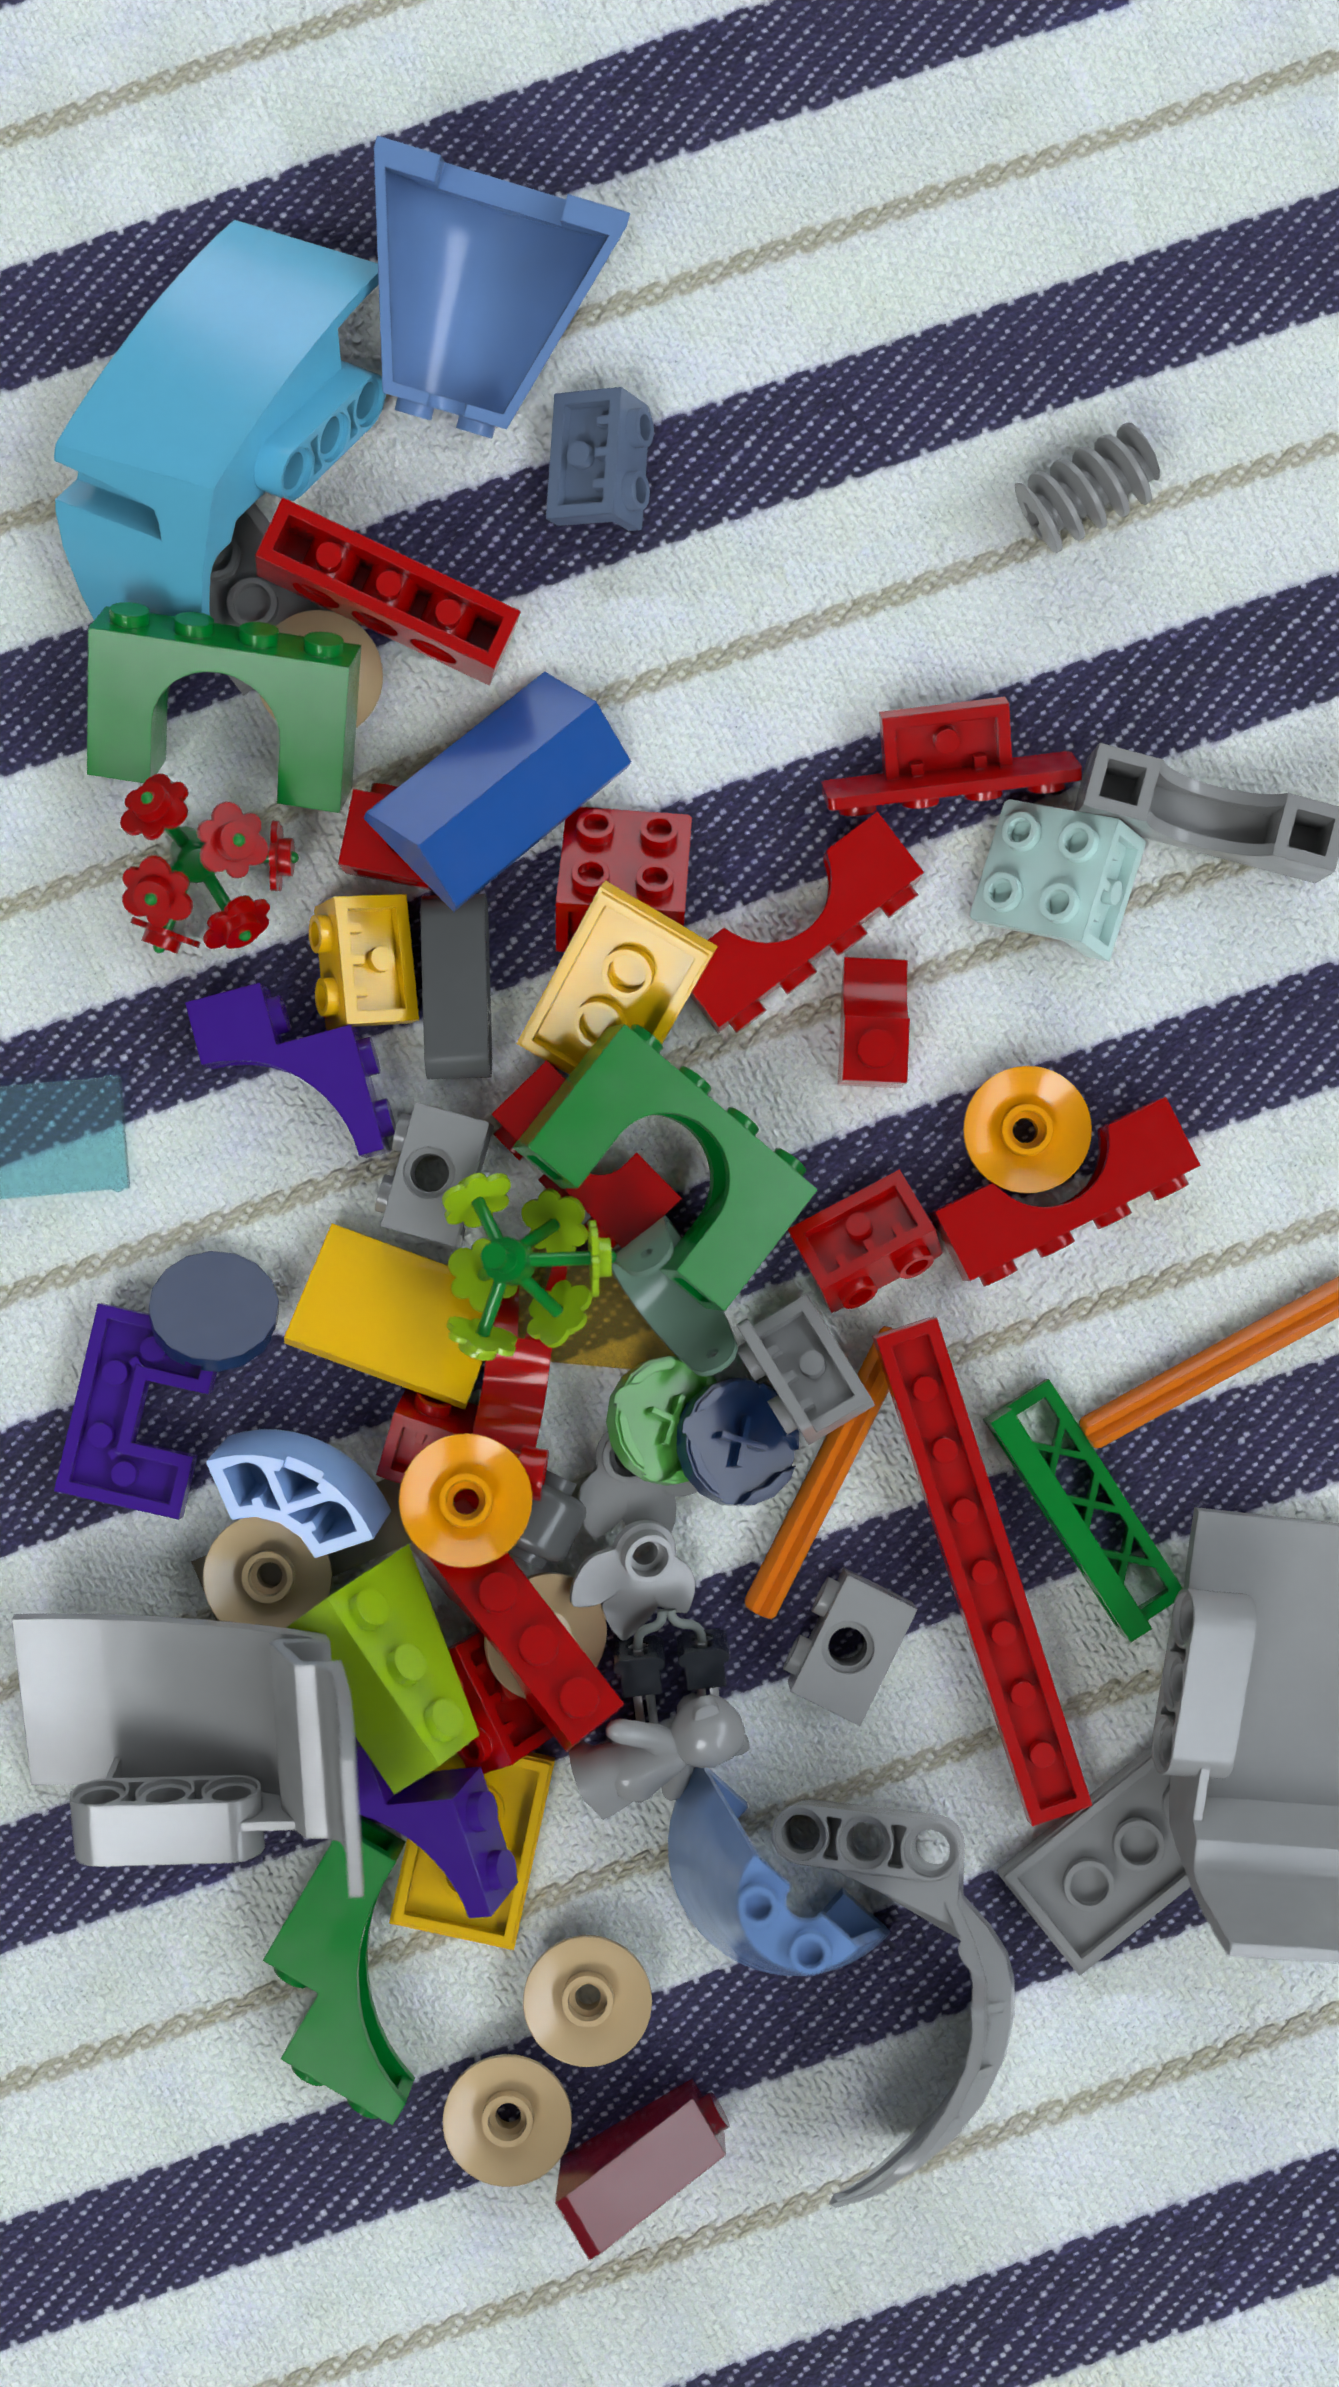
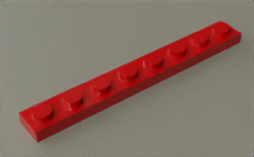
[872,1316,1093,1827]

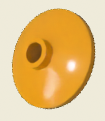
[963,1066,1092,1194]
[399,1434,532,1567]

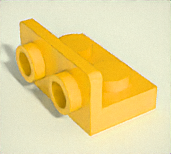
[309,894,419,1031]

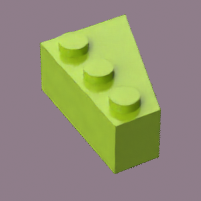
[286,1544,479,1794]

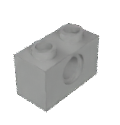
[375,1102,494,1247]
[783,1567,918,1726]

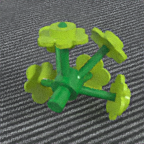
[442,1173,617,1361]

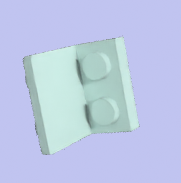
[970,799,1146,962]

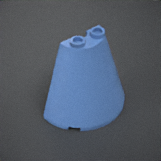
[374,136,630,439]
[668,1767,891,1976]

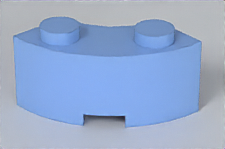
[206,1429,391,1558]

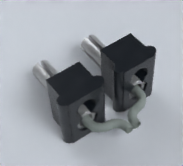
[613,1608,730,1724]

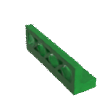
[983,1379,1183,1643]

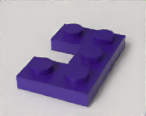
[54,1303,217,1520]

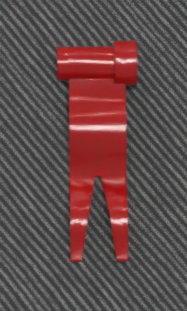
[472,1266,568,1501]

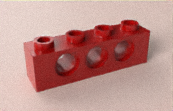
[255,497,521,686]

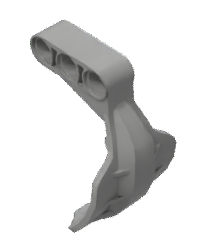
[771,1799,1015,2208]

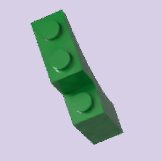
[263,1815,415,2126]

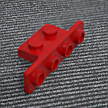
[822,697,1082,816]

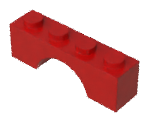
[690,811,924,1033]
[929,1096,1201,1287]
[411,1497,624,1752]

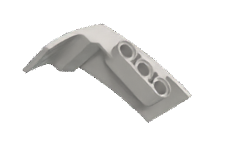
[1152,1507,1339,1963]
[11,1613,364,1897]

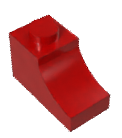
[838,957,910,1088]

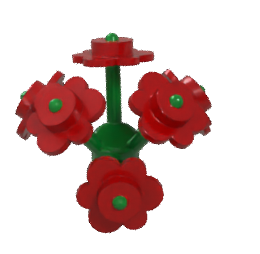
[120,774,299,954]

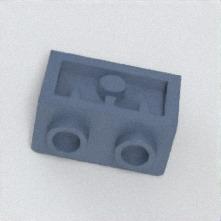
[546,387,654,531]

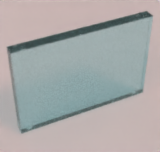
[0,1074,130,1200]

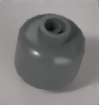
[508,1470,587,1569]

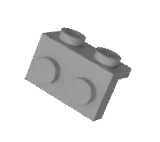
[736,1294,875,1445]

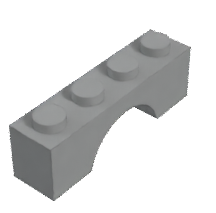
[1073,743,1339,884]

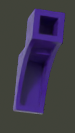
[185,983,396,1158]
[355,1737,518,1918]

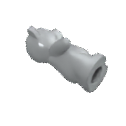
[569,1693,750,1820]

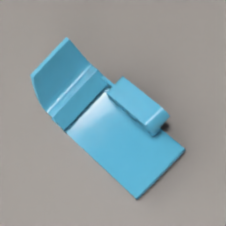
[54,220,386,620]

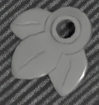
[579,1431,698,1542]
[570,1519,695,1640]

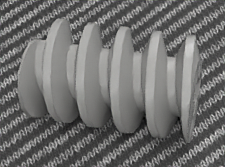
[1015,422,1160,553]

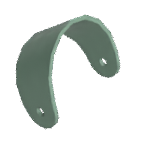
[612,1215,738,1377]

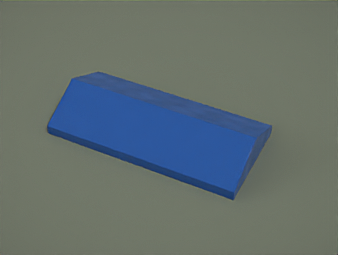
[364,671,631,912]

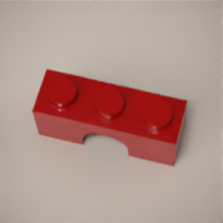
[491,1060,682,1250]

